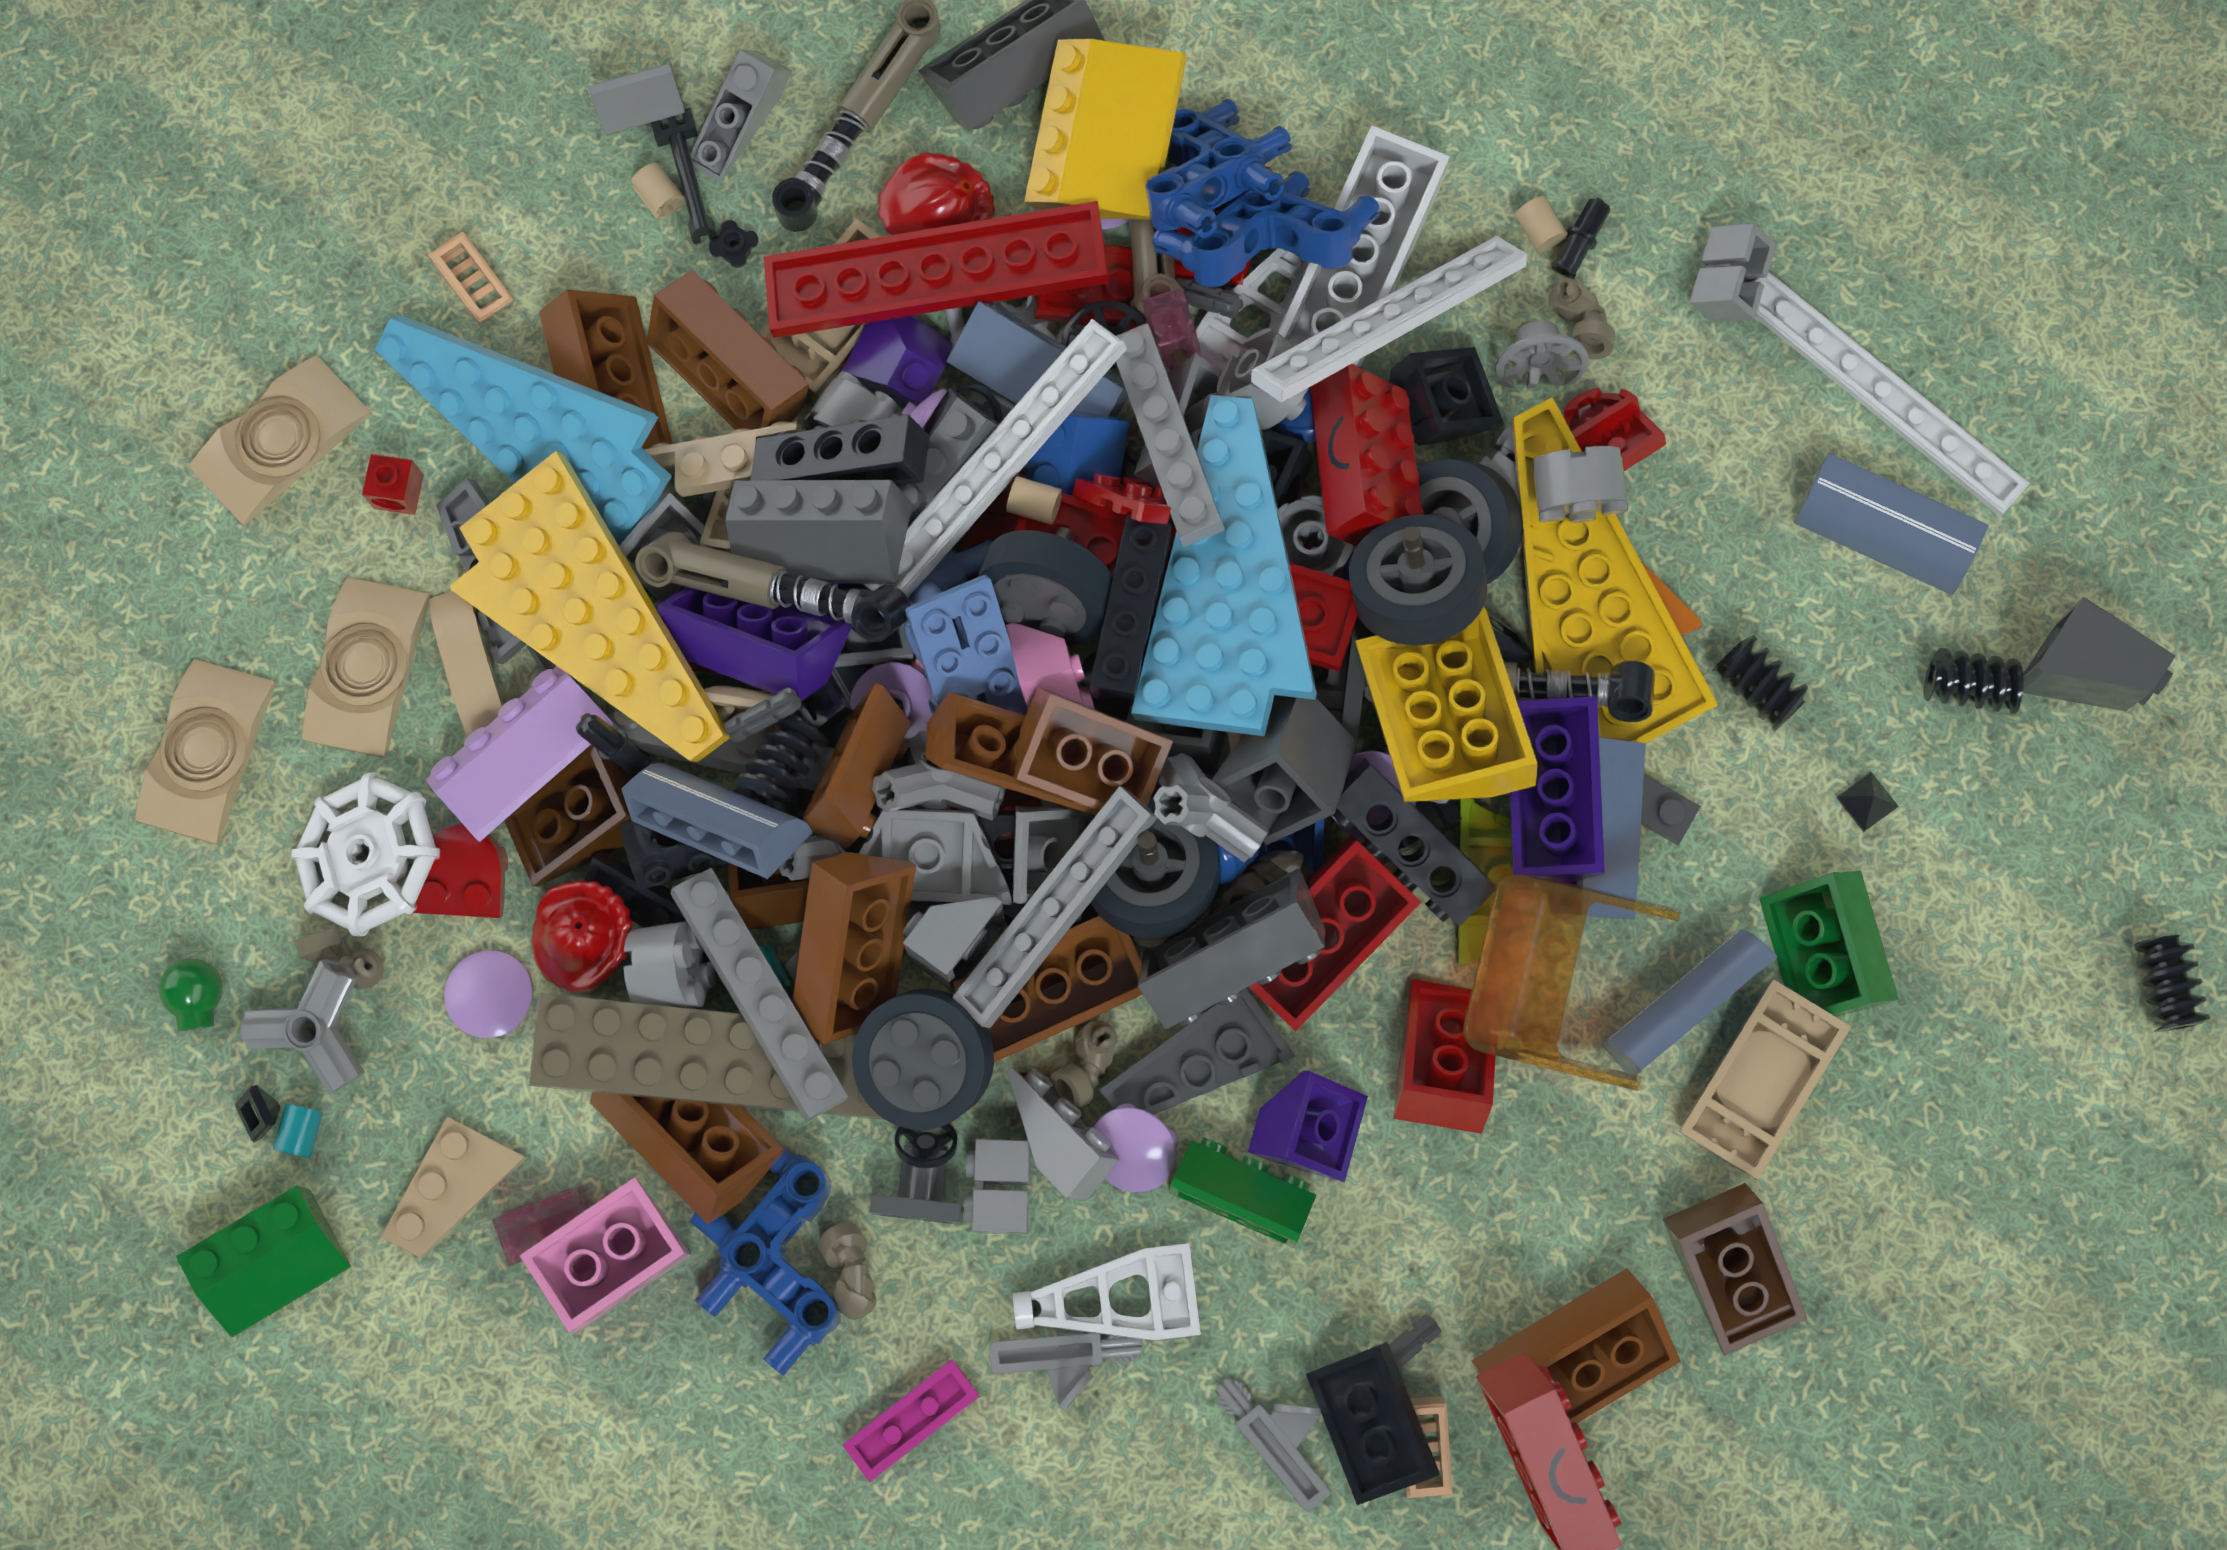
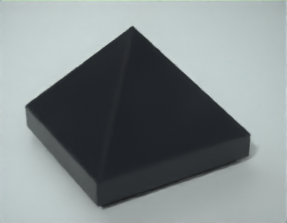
[1836,772,1899,832]
[235,1085,281,1143]

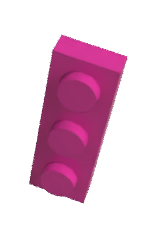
[842,1360,981,1482]

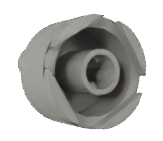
[1217,328,1308,432]
[803,371,897,431]
[1533,446,1628,523]
[1278,496,1354,578]
[624,921,716,1010]

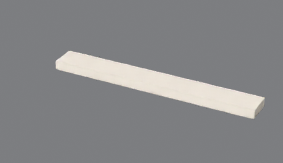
[1251,236,1527,403]
[1752,271,2030,517]
[864,319,1127,598]

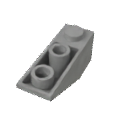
[690,49,792,182]
[1007,1067,1120,1201]

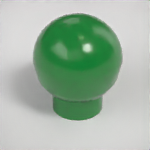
[159,958,223,1031]

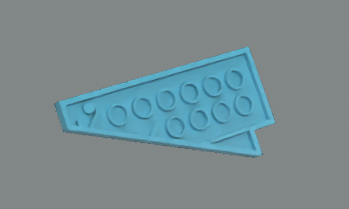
[374,315,671,546]
[1131,395,1317,736]

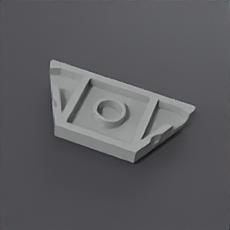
[859,808,1012,905]

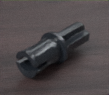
[1551,198,1610,279]
[576,713,650,777]

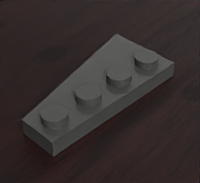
[436,478,527,665]
[1098,988,1296,1115]

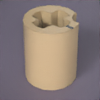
[631,163,685,220]
[1515,196,1568,253]
[1007,476,1062,525]

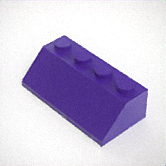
[658,587,852,701]
[1510,696,1605,886]

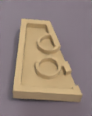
[381,1117,527,1258]

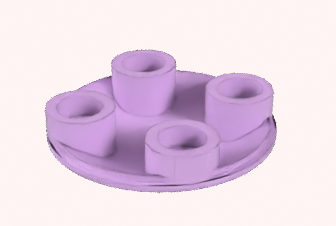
[444,950,533,1038]
[1094,1104,1178,1192]

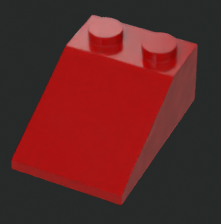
[1393,979,1499,1134]

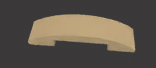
[428,591,504,737]

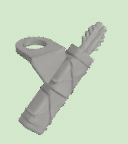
[989,1332,1143,1412]
[1216,1377,1330,1512]

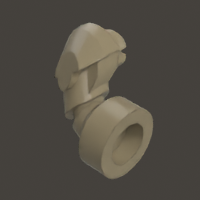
[1550,278,1615,359]
[1222,850,1309,907]
[294,926,384,990]
[1050,1020,1118,1109]
[818,1222,876,1320]

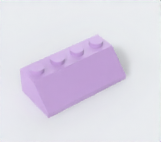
[426,666,614,842]

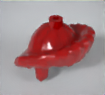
[878,152,995,235]
[531,880,633,993]

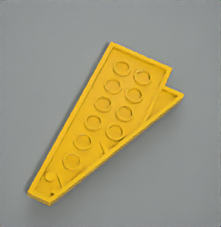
[1512,397,1718,743]
[449,451,730,762]

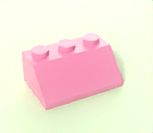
[1006,623,1095,709]
[520,1177,692,1333]

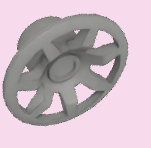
[1496,321,1589,388]

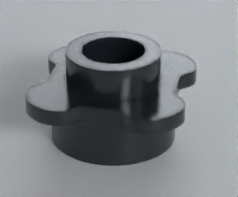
[709,220,759,268]

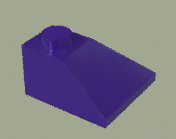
[841,316,953,409]
[1248,1070,1368,1182]

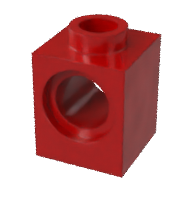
[362,454,424,515]

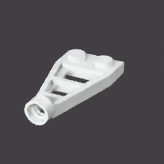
[1184,248,1310,370]
[1012,1243,1201,1341]

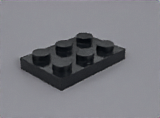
[1306,1342,1440,1505]

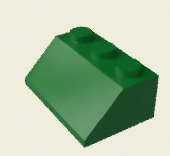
[1759,871,1899,1017]
[1170,1137,1316,1248]
[176,1185,352,1337]

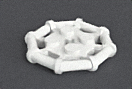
[291,772,440,936]

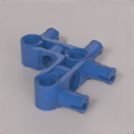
[1145,99,1292,238]
[1153,171,1380,287]
[690,1141,841,1376]

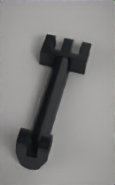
[651,107,718,244]

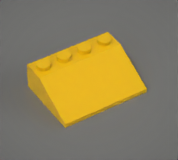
[1024,39,1188,220]
[1355,607,1537,802]

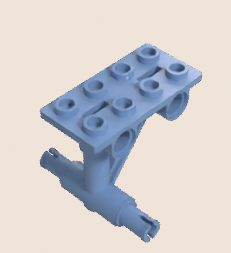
[852,539,1028,716]

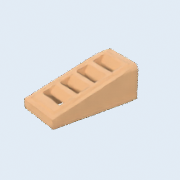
[428,231,514,324]
[1405,1396,1453,1498]

